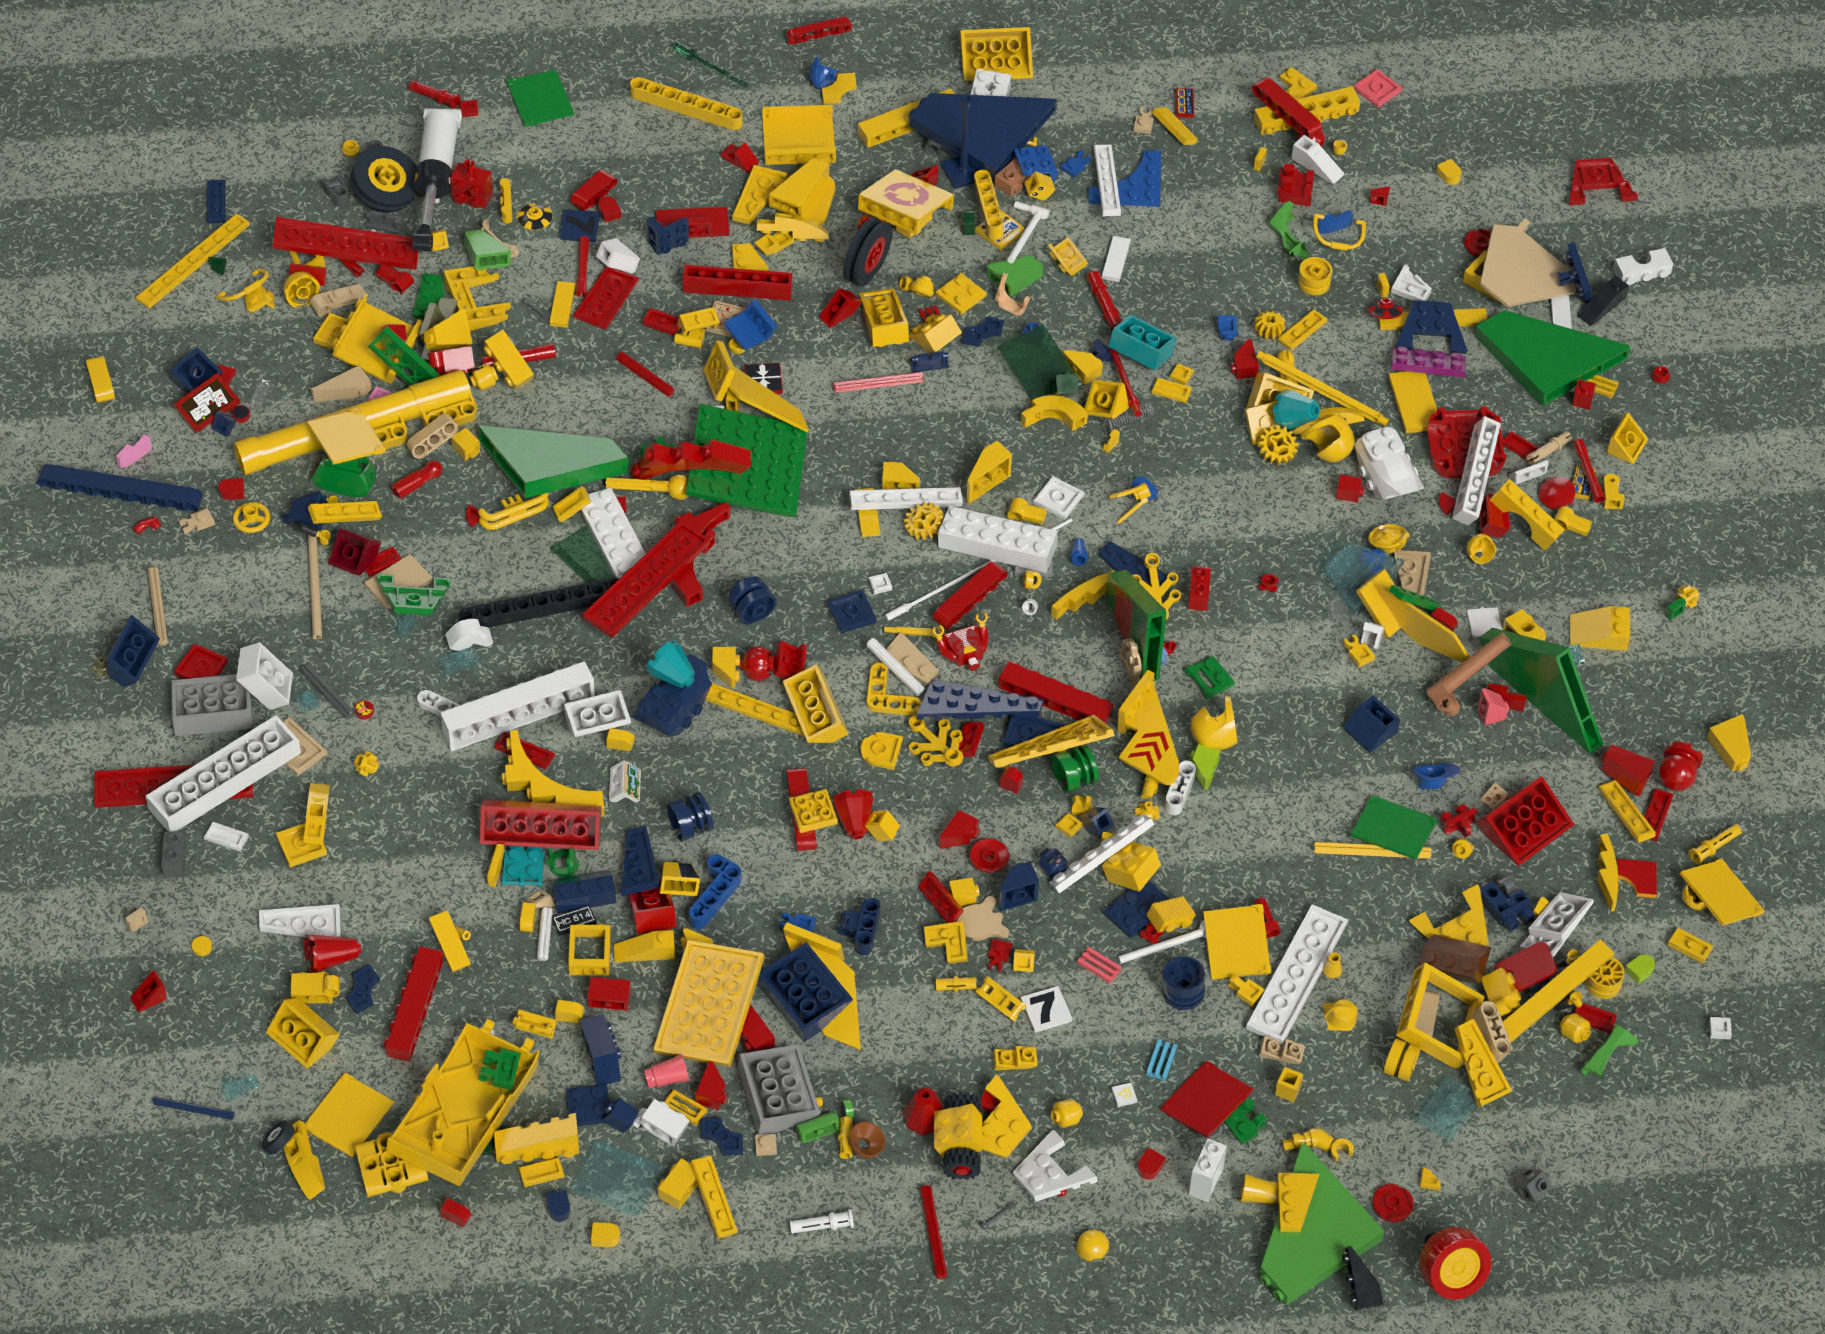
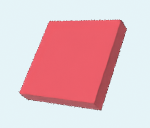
[1353,69,1402,108]

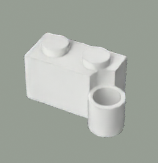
[633,1099,689,1146]

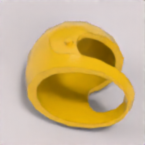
[1300,414,1355,463]
[1190,695,1238,751]

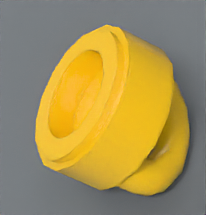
[1023,570,1042,589]

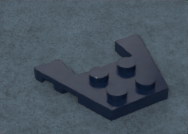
[1396,300,1467,354]

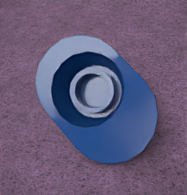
[1413,763,1460,790]

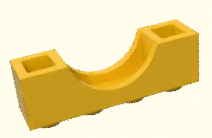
[1490,479,1565,551]

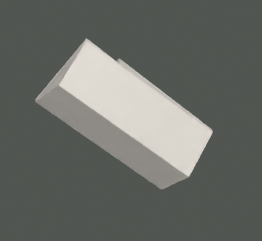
[1520,892,1594,957]

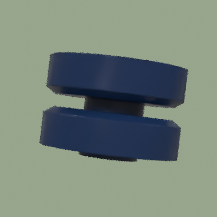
[728,576,777,625]

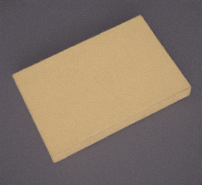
[364,554,433,609]
[283,717,328,776]

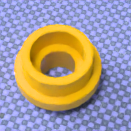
[342,140,360,156]

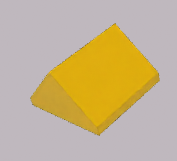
[1084,379,1129,419]
[1607,413,1648,464]

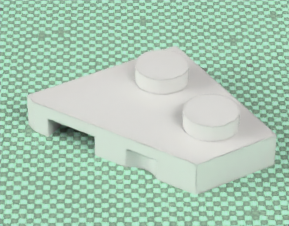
[1391,265,1432,301]

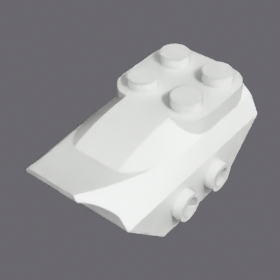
[1354,427,1424,500]

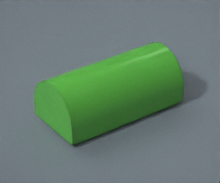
[796,1111,840,1143]

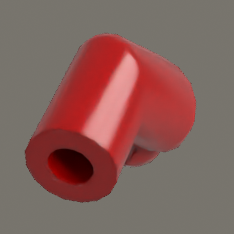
[132,517,161,535]

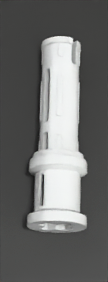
[790,1209,854,1234]

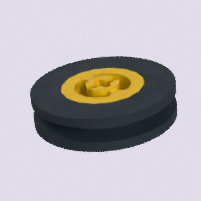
[350,146,417,213]

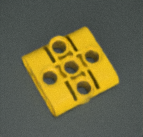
[355,1132,429,1197]

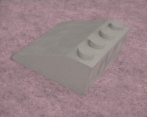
[172,674,253,736]
[737,1044,820,1135]

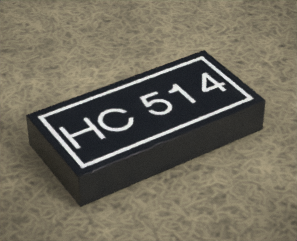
[552,905,596,936]

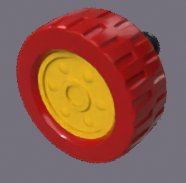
[1419,1227,1492,1300]

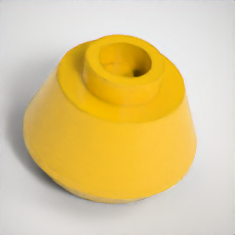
[910,276,934,298]

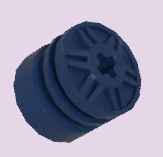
[666,792,714,842]
[1163,956,1205,1010]

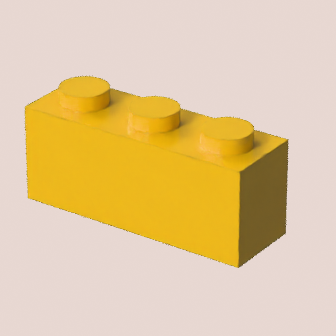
[483,330,534,390]

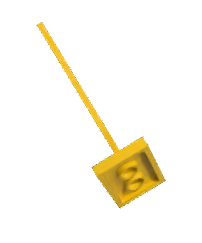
[703,340,809,433]
[1356,569,1470,663]
[783,922,861,1050]

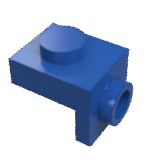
[1217,315,1239,341]

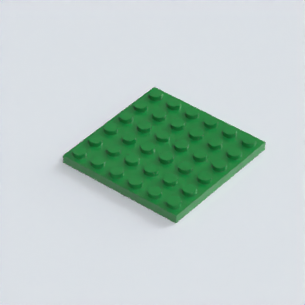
[686,404,807,517]

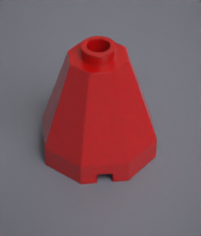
[833,789,873,840]
[903,1087,944,1136]

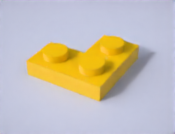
[1280,67,1317,100]
[924,921,968,964]

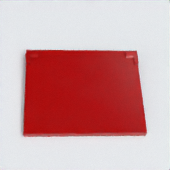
[1160,1061,1253,1138]

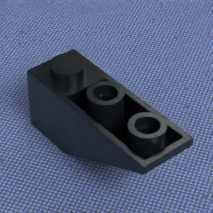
[1342,1246,1384,1310]

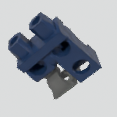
[1480,874,1535,932]

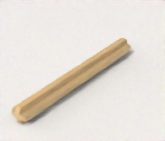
[148,567,168,646]

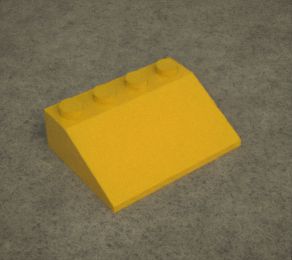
[959,27,1033,81]

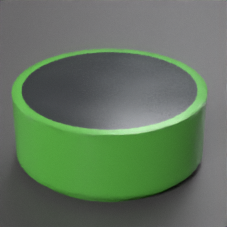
[840,1099,854,1119]

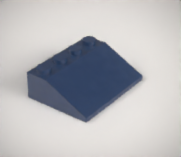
[758,942,853,1042]

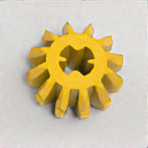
[1254,310,1285,340]

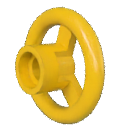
[233,502,270,533]

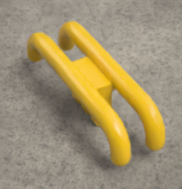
[478,493,549,530]

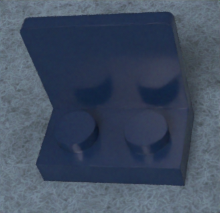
[646,216,689,255]

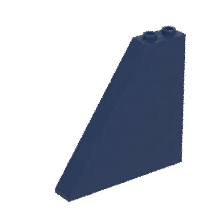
[908,93,1057,180]

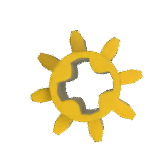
[1676,585,1699,609]
[354,751,379,777]

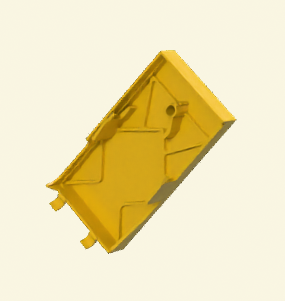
[386,1019,540,1187]

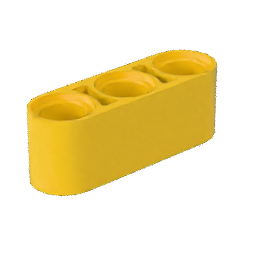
[86,356,115,403]

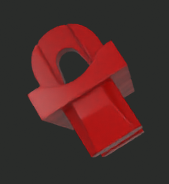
[1440,804,1477,837]

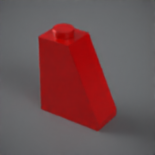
[1601,744,1655,797]

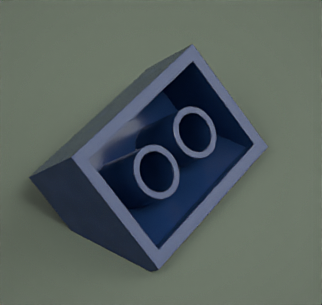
[106,615,160,687]
[551,870,617,913]

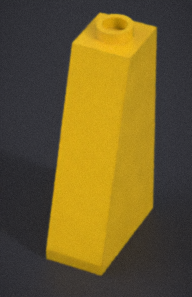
[769,158,829,217]

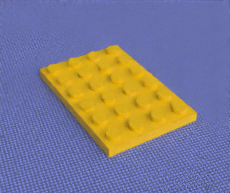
[653,940,765,1067]

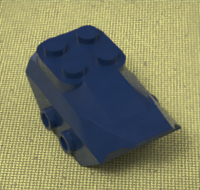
[631,654,712,737]

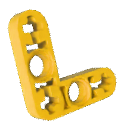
[867,663,922,716]

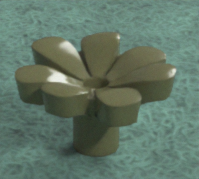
[91,656,110,678]

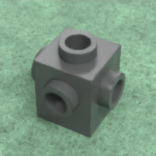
[1514,1169,1552,1202]

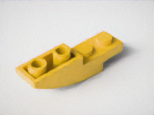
[757,213,829,242]
[303,783,330,845]
[283,1120,325,1200]

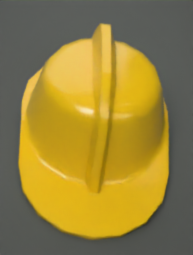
[1323,999,1358,1031]

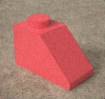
[1477,688,1509,725]

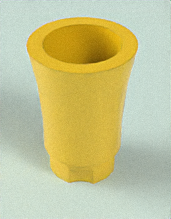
[1240,1173,1279,1205]

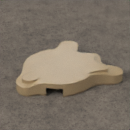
[1119,638,1142,689]
[957,896,1009,941]

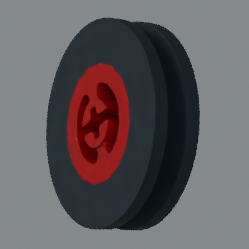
[843,217,893,287]

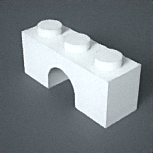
[1613,248,1673,285]

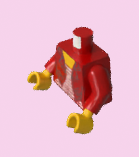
[930,613,989,671]

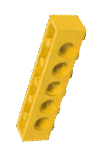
[1254,86,1360,135]

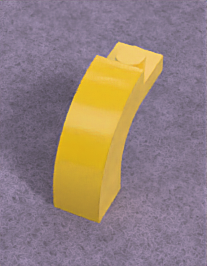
[1021,395,1088,431]

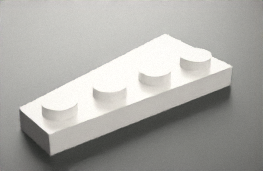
[259,904,341,937]

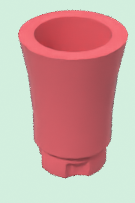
[644,1054,690,1088]

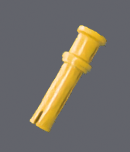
[1688,824,1742,865]

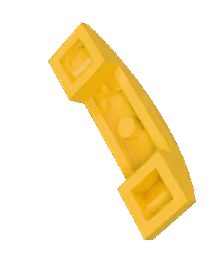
[1290,407,1365,435]

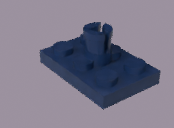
[1557,242,1592,303]

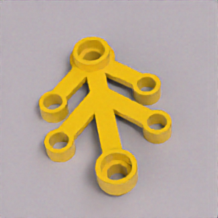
[1132,553,1181,620]
[909,715,963,767]

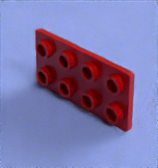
[656,207,730,238]

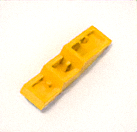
[1051,570,1115,620]
[1597,833,1618,912]

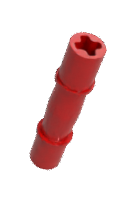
[1086,271,1122,332]
[481,343,556,369]

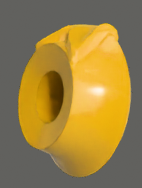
[1368,524,1410,553]

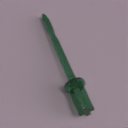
[673,41,748,87]

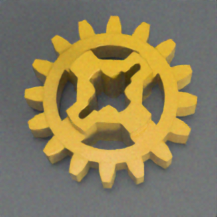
[1258,425,1299,465]
[904,502,944,540]

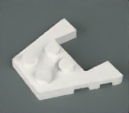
[1013,1130,1097,1201]

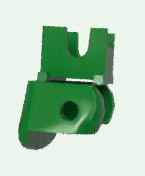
[312,454,376,497]

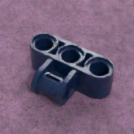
[837,898,880,955]

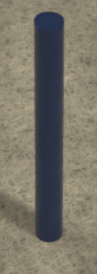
[153,1097,235,1120]

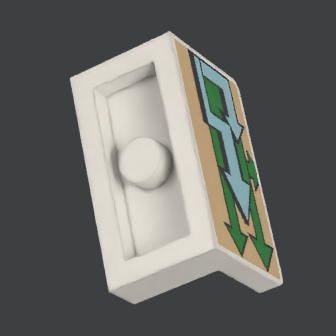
[609,760,641,802]

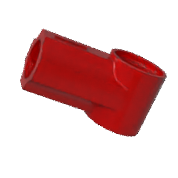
[376,264,414,295]

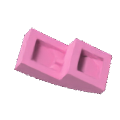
[116,435,152,468]

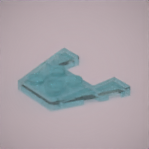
[1324,543,1404,614]

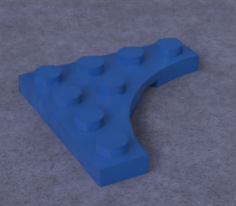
[1089,150,1161,207]

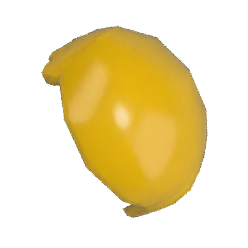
[1466,534,1497,564]
[1682,884,1706,911]
[1076,1229,1109,1261]

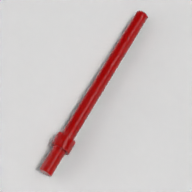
[1108,344,1142,417]

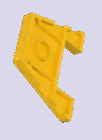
[1409,884,1489,946]
[982,1074,1032,1159]

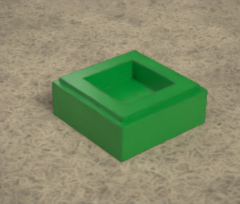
[1665,597,1686,620]

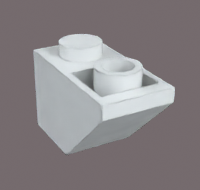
[596,238,640,273]

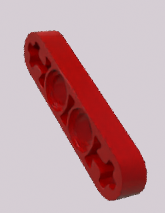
[786,17,852,45]

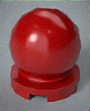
[1659,741,1703,791]

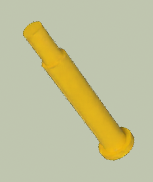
[884,626,936,638]

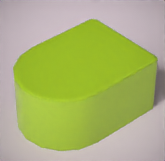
[1625,954,1655,984]

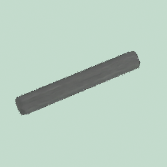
[302,664,354,719]

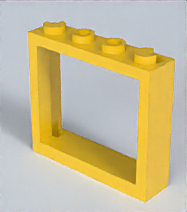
[1396,962,1485,1069]

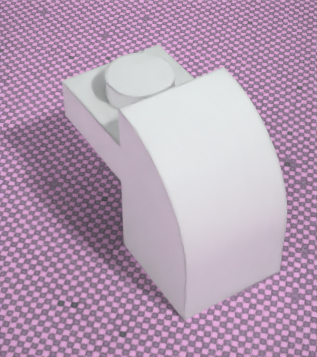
[446,619,493,652]

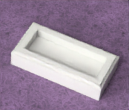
[204,822,249,851]

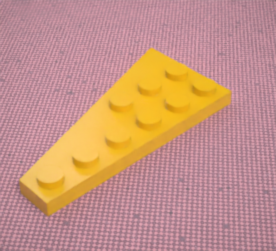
[988,715,1115,768]

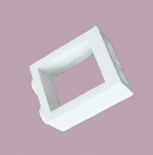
[1189,1138,1227,1202]

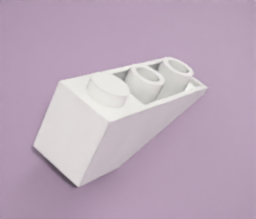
[1292,135,1344,185]

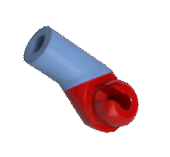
[1161,640,1177,665]

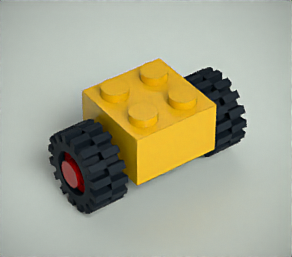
[934,1092,982,1180]

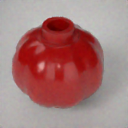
[740,646,776,682]

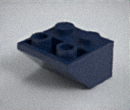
[1343,695,1400,753]

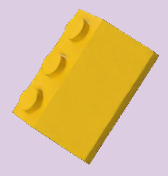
[266,998,340,1069]

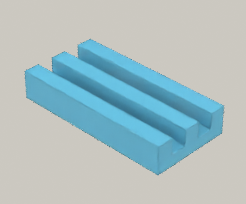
[1146,1039,1177,1081]

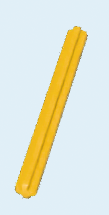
[1314,842,1431,859]

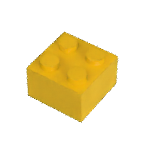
[1102,841,1161,892]

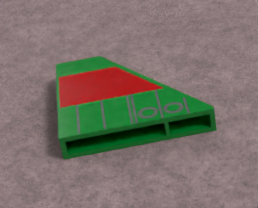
[1106,570,1167,681]

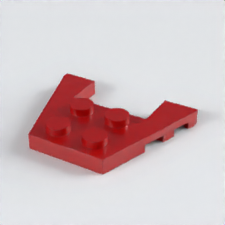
[1569,158,1638,205]

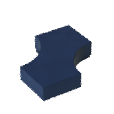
[962,317,1004,347]
[346,964,380,1015]
[701,1117,743,1156]

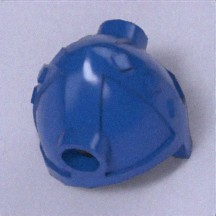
[808,57,839,89]

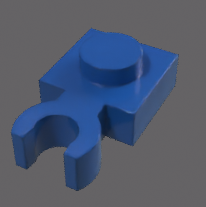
[1060,151,1091,178]
[779,913,816,933]

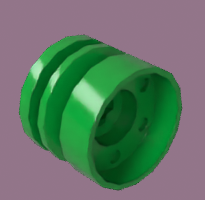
[1051,744,1099,793]

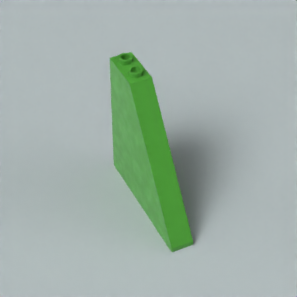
[1260,1143,1384,1305]

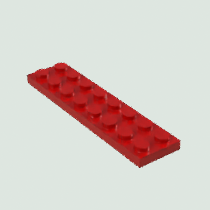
[272,217,418,270]
[582,520,710,638]
[94,765,253,808]

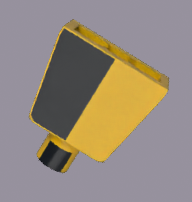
[660,861,700,896]

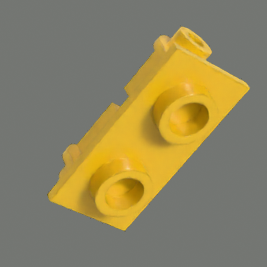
[513,1009,557,1039]

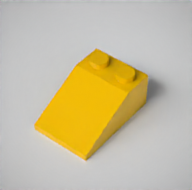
[1246,373,1314,408]
[966,441,1012,504]
[1570,606,1630,651]

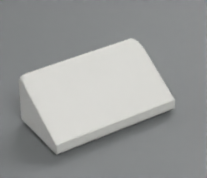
[1508,460,1549,484]

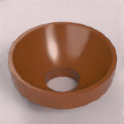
[849,1122,886,1159]

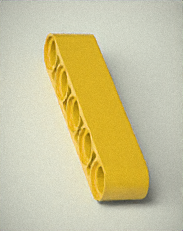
[974,170,1004,240]

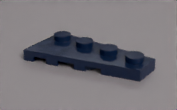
[620,826,660,896]

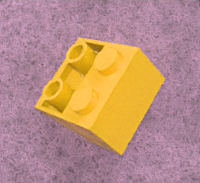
[909,313,962,353]

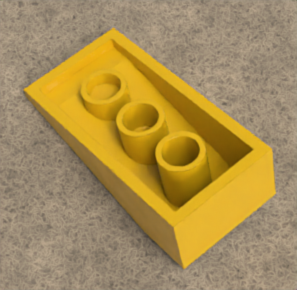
[859,288,909,347]

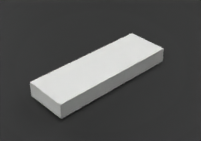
[1102,236,1131,282]

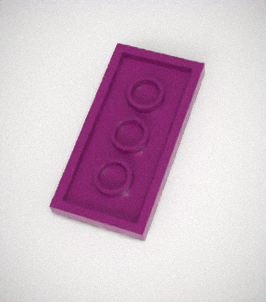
[1392,347,1466,378]

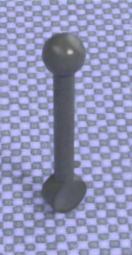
[522,298,551,321]
[980,1202,1016,1230]

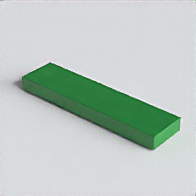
[1388,585,1443,611]

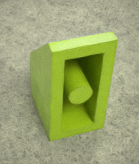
[1189,744,1221,790]

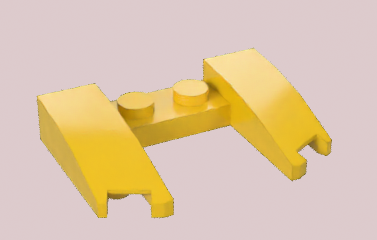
[442,266,511,331]

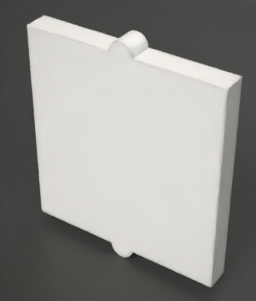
[1467,607,1503,637]

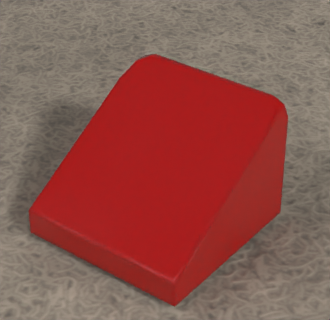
[1369,186,1390,206]

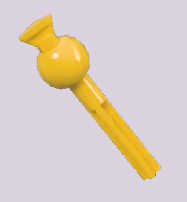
[606,474,688,500]

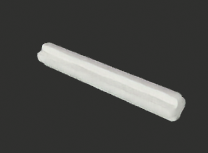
[867,638,925,696]

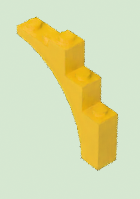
[502,730,604,817]

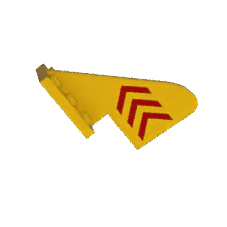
[1117,670,1180,785]

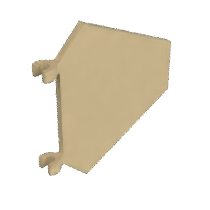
[1479,218,1576,307]

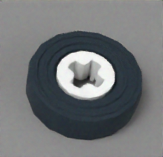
[261,1120,294,1155]

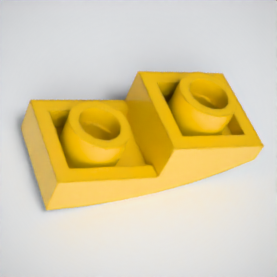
[992,1046,1038,1070]

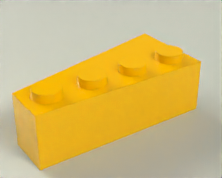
[494,1113,579,1164]

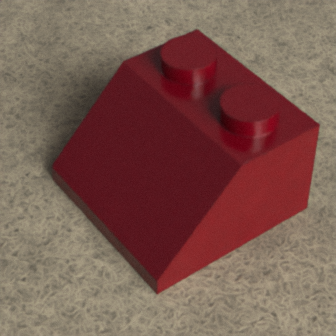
[328,528,382,576]

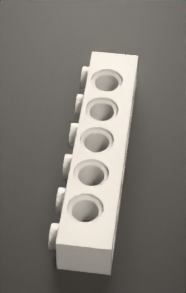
[1452,416,1501,525]

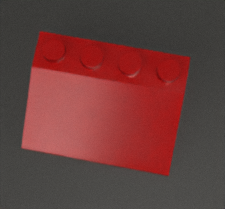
[1476,776,1575,866]

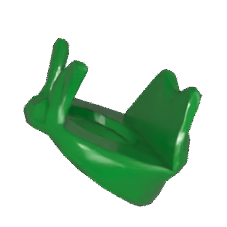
[546,848,579,877]

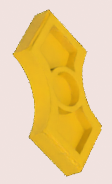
[822,73,857,104]

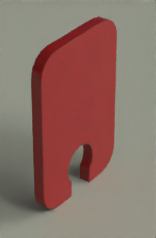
[1494,941,1557,992]

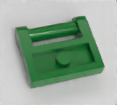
[1185,656,1235,699]

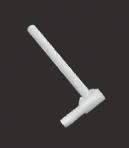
[1007,201,1050,263]
[1118,920,1207,964]

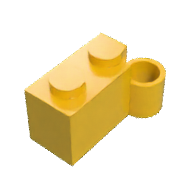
[1482,967,1522,1017]
[291,972,340,1004]

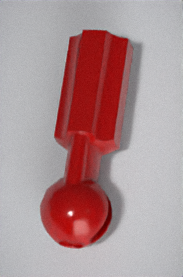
[391,460,443,499]

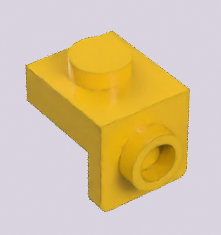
[244,286,275,313]

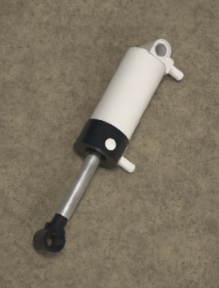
[412,108,462,252]

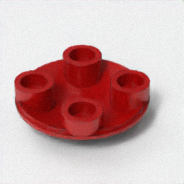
[1538,477,1576,509]

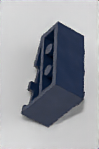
[580,1014,621,1085]

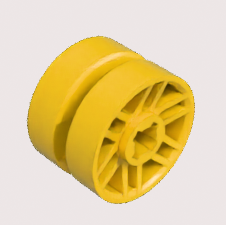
[1298,257,1332,295]
[1585,957,1625,999]
[1383,1039,1421,1082]

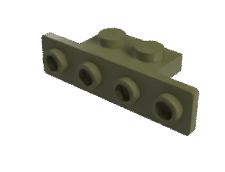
[419,298,458,362]

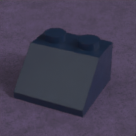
[169,347,223,393]
[999,861,1039,912]

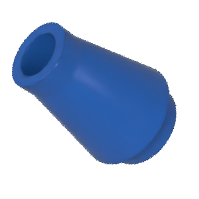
[1070,538,1089,566]

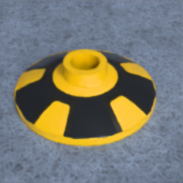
[517,203,553,230]

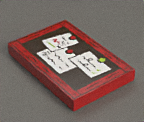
[173,373,241,434]

